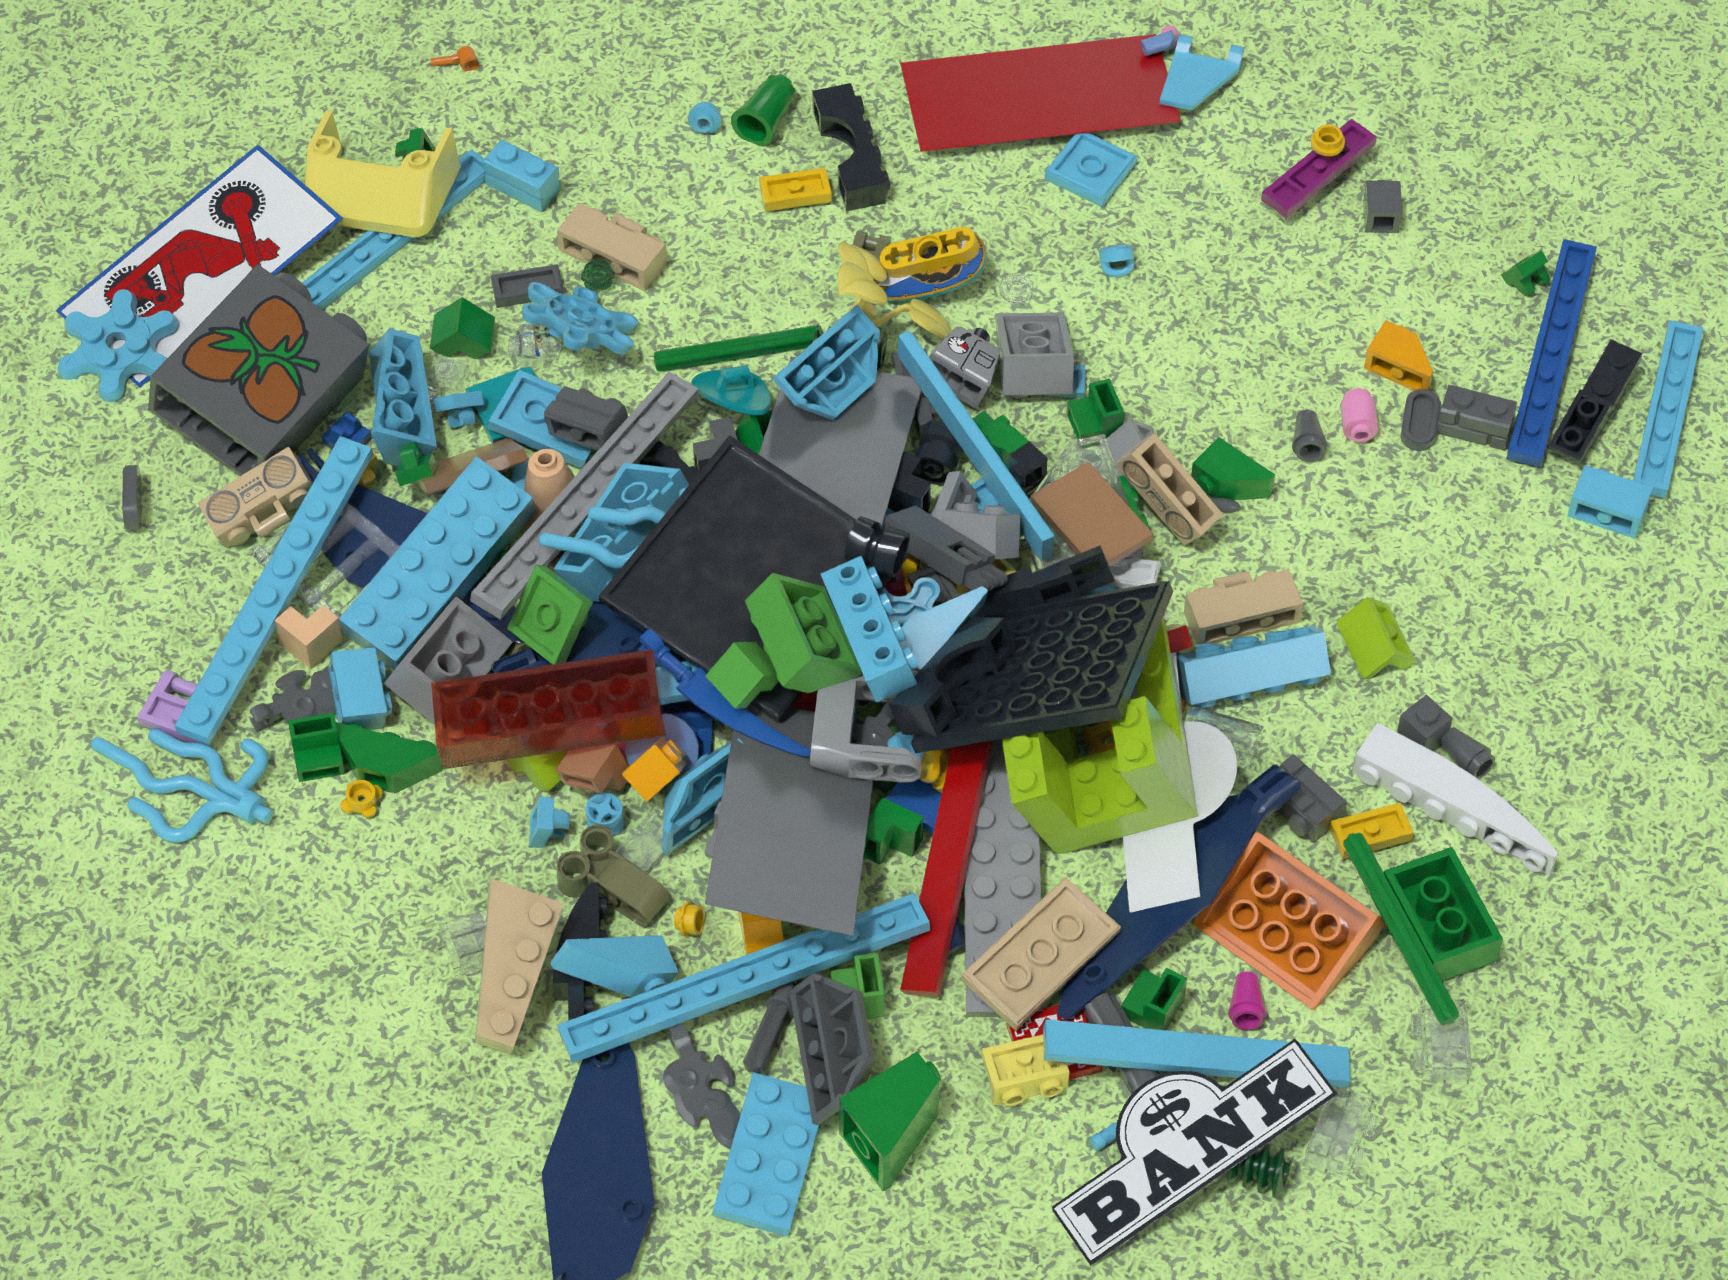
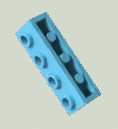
[821,556,918,703]

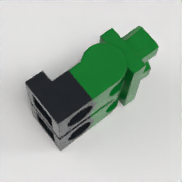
[972,411,1048,500]

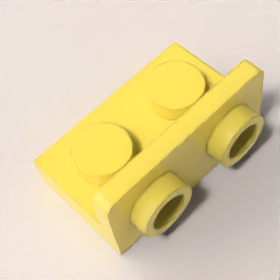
[981,1035,1069,1106]

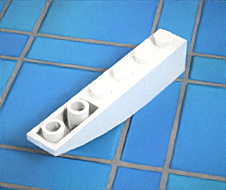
[1352,722,1558,876]

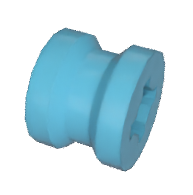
[585,793,624,837]

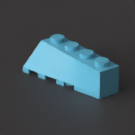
[369,328,437,466]
[1176,625,1331,708]

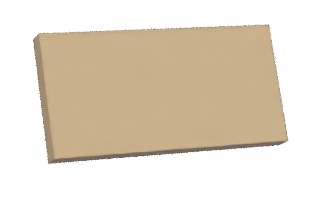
[960,877,1121,1031]

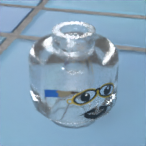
[508,324,561,369]

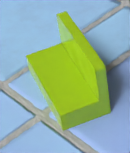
[1337,597,1416,679]

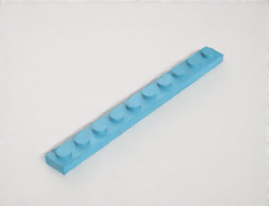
[175,436,374,745]
[557,893,930,1063]

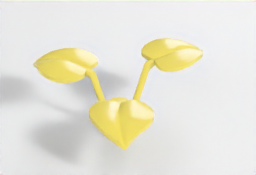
[838,241,952,339]

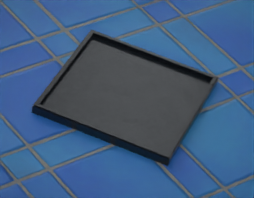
[599,435,908,723]

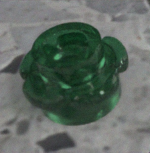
[581,259,615,291]

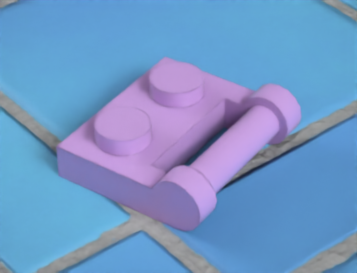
[137,670,207,745]

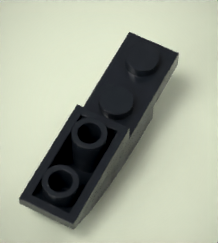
[1548,339,1642,463]
[963,545,1115,616]
[553,882,608,1020]

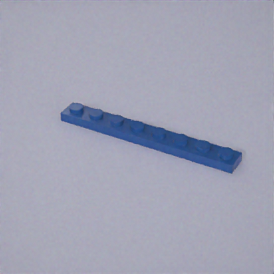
[1506,239,1597,467]

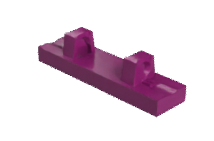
[1261,118,1377,219]

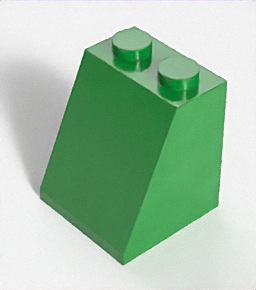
[839,1052,941,1191]

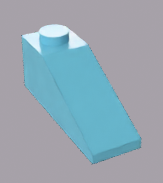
[900,586,988,671]
[550,935,679,997]

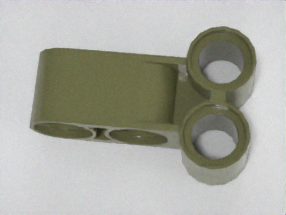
[556,825,670,927]

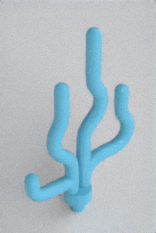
[538,488,686,586]
[91,728,274,843]

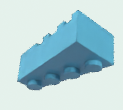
[554,463,689,602]

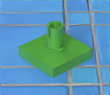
[507,565,592,666]

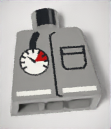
[929,327,1000,409]

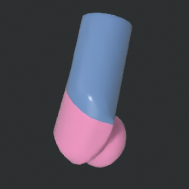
[1140,25,1181,56]

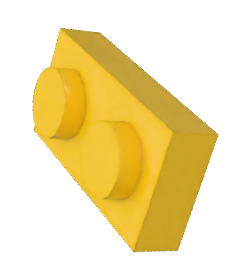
[759,168,832,212]
[1329,802,1414,859]

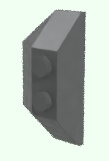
[789,973,874,1126]

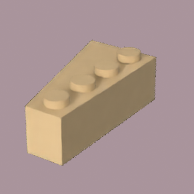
[475,878,564,1055]

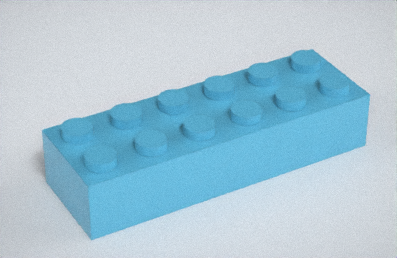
[339,456,535,671]

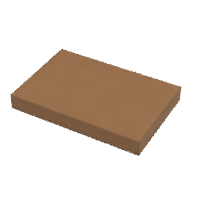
[413,438,528,495]
[1030,461,1153,567]

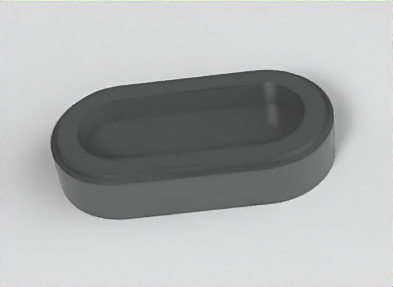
[1400,389,1441,451]
[122,465,142,530]

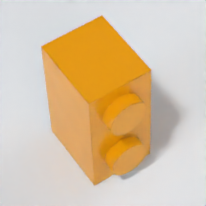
[622,737,687,802]

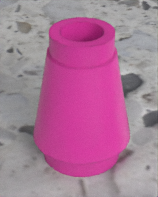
[1228,971,1267,1030]

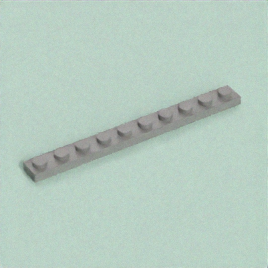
[470,372,698,620]

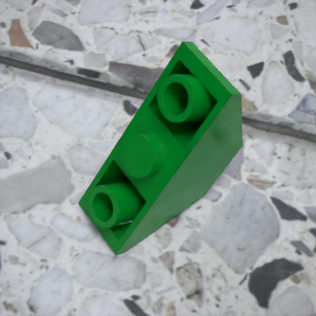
[336,722,444,794]

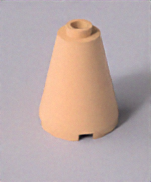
[524,449,575,531]

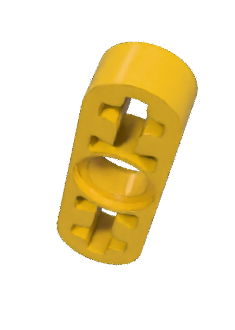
[880,227,980,278]

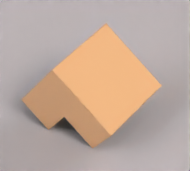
[274,605,343,669]

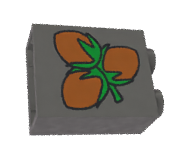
[148,264,369,476]

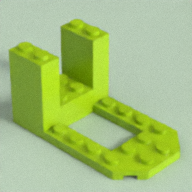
[1002,618,1198,854]

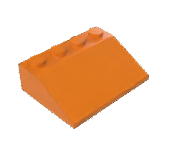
[1192,831,1385,1010]

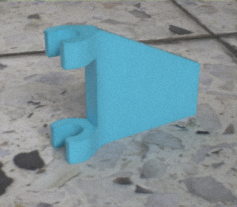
[1159,34,1245,111]

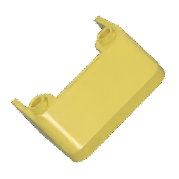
[304,110,461,237]

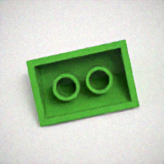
[745,573,862,693]

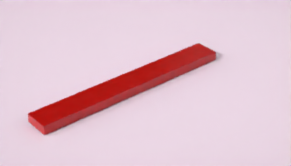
[900,740,993,997]

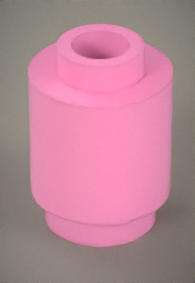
[1340,388,1378,442]

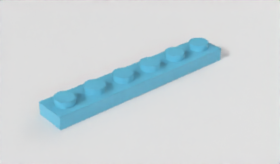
[1633,320,1704,499]

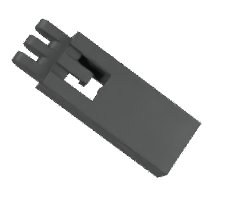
[883,506,1008,591]

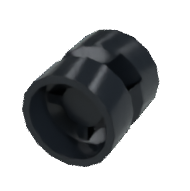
[914,419,964,486]
[844,516,910,578]

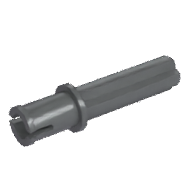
[743,978,804,1074]

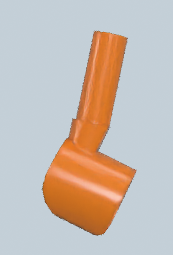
[431,46,479,72]

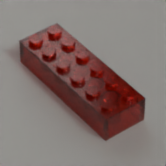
[431,649,666,769]

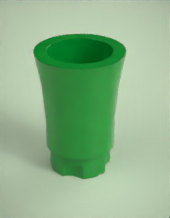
[731,74,796,146]

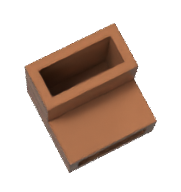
[556,735,628,794]

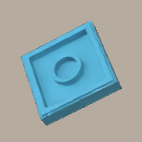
[1045,133,1137,207]

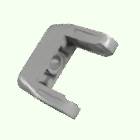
[810,670,922,782]

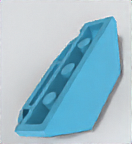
[772,305,880,420]
[662,738,743,855]

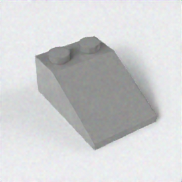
[995,312,1074,398]
[384,596,512,730]

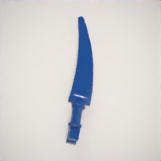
[638,629,811,757]

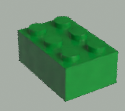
[1384,847,1503,981]

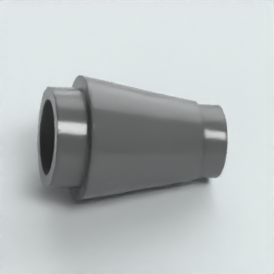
[1292,410,1327,462]
[1440,727,1495,779]

